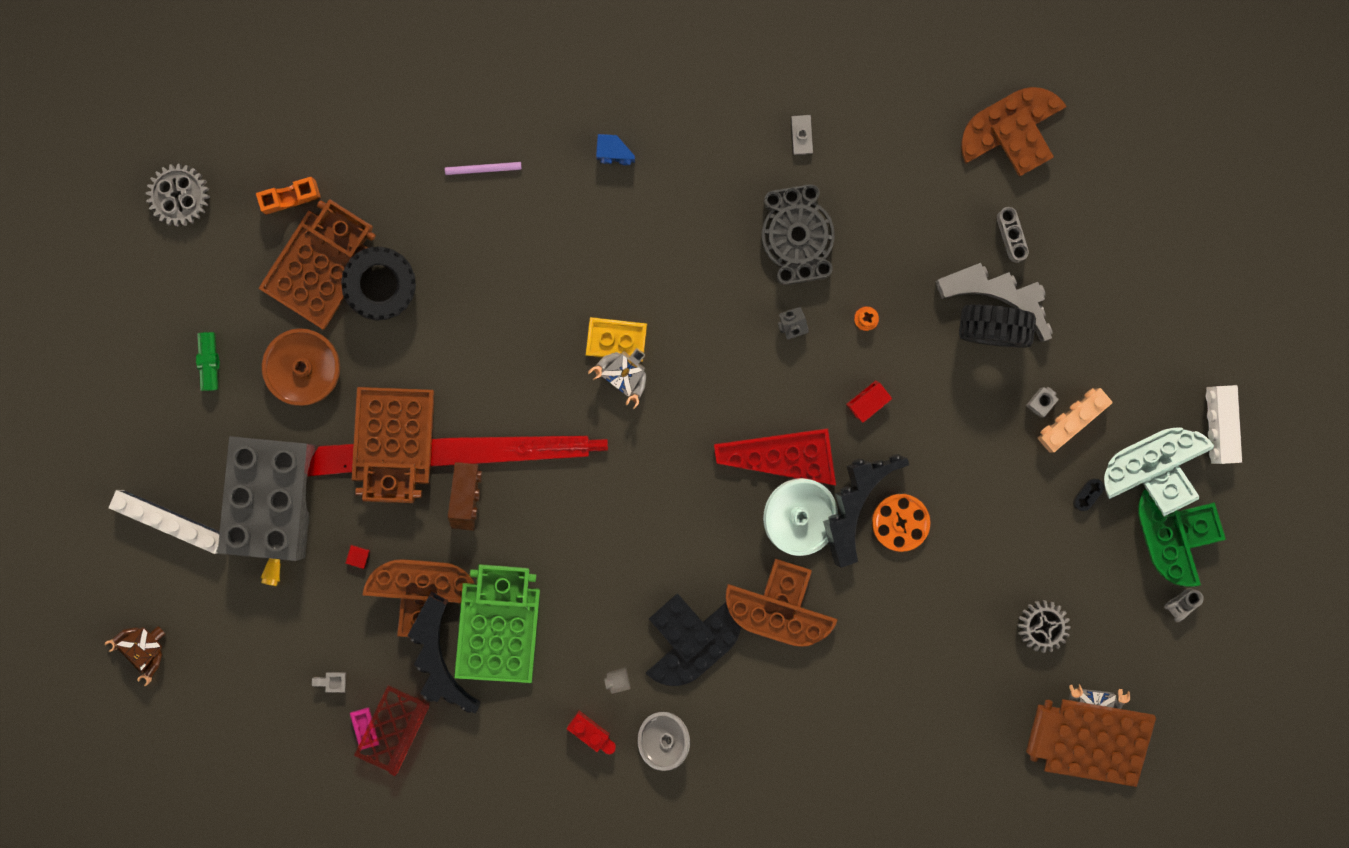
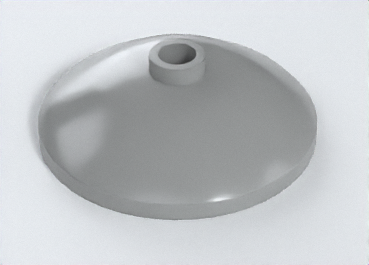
[638,712,690,771]

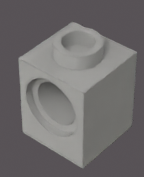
[1026,387,1059,418]

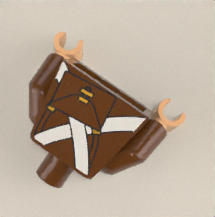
[105,626,166,686]

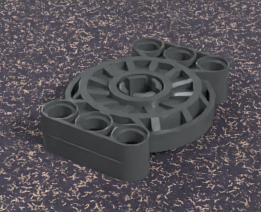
[762,184,835,285]

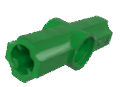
[196,332,220,391]

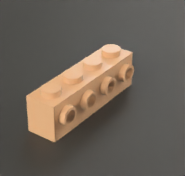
[1037,388,1113,453]

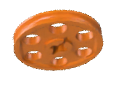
[872,494,930,552]

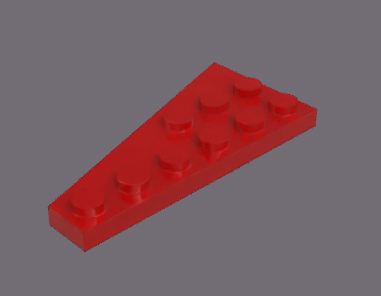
[714,429,836,486]

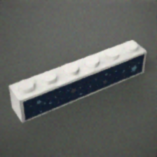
[109,490,220,554]

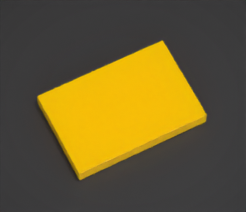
[586,317,647,362]

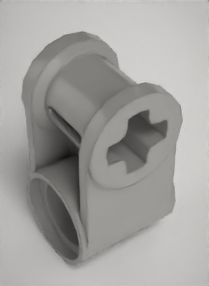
[1164,588,1203,622]

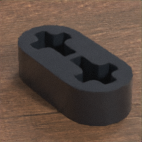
[1073,479,1104,511]

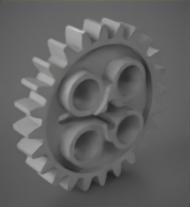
[146,164,210,227]

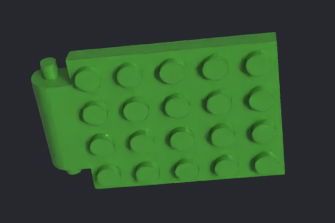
[454,564,540,683]

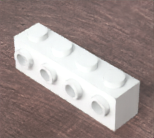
[1206,385,1242,464]

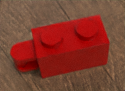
[566,710,616,754]

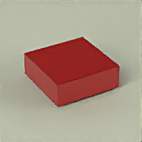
[345,545,370,569]

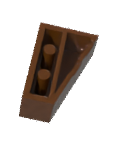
[448,462,482,531]

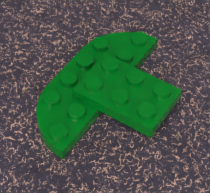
[1138,488,1226,587]

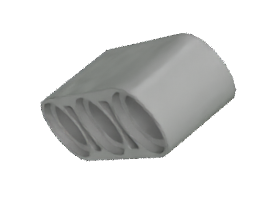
[997,207,1029,263]

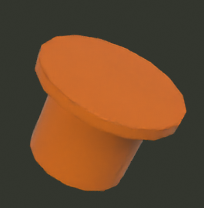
[854,306,879,331]

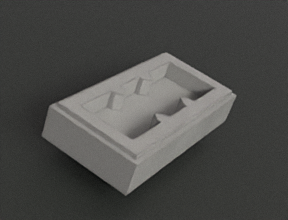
[791,115,813,155]

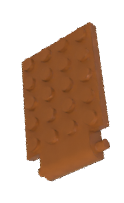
[258,199,376,330]
[352,387,434,503]
[1026,699,1156,787]

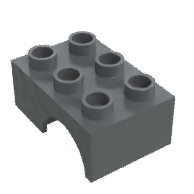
[217,436,317,561]

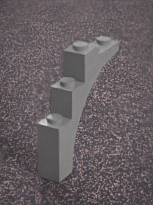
[935,263,1053,342]

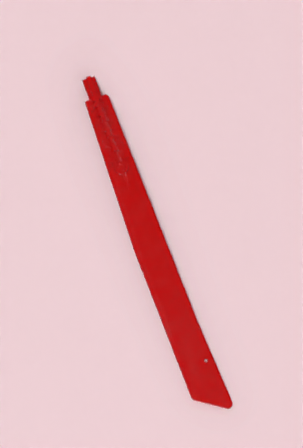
[307,436,608,476]

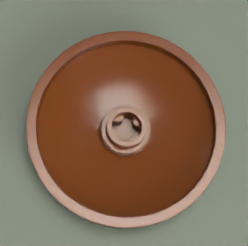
[262,329,340,406]

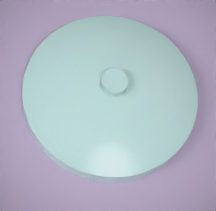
[763,478,838,556]

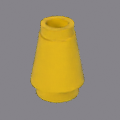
[261,558,280,586]

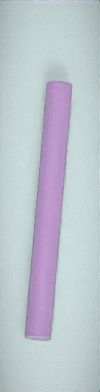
[445,162,522,175]

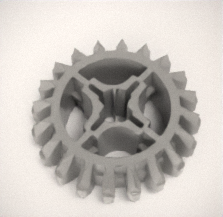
[1017,600,1071,653]

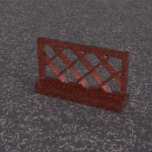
[354,685,430,776]

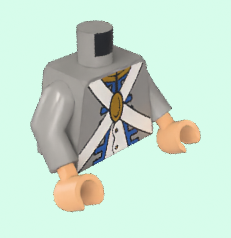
[588,348,646,409]
[1069,684,1130,709]

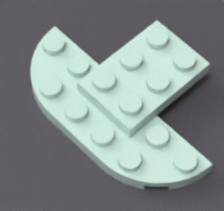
[1104,428,1214,516]

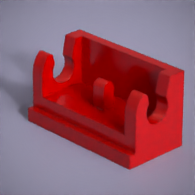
[846,380,892,423]

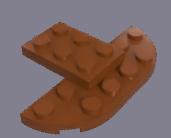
[961,87,1067,177]
[726,558,838,646]
[362,559,475,637]

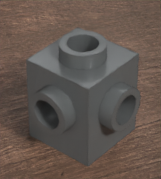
[778,307,809,340]

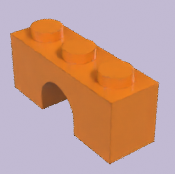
[256,177,321,215]

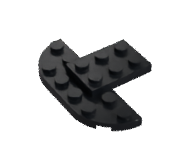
[646,593,741,686]

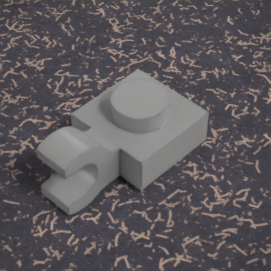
[312,672,346,692]

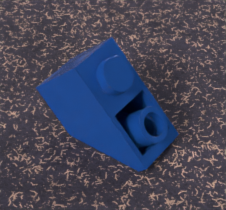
[596,134,635,165]

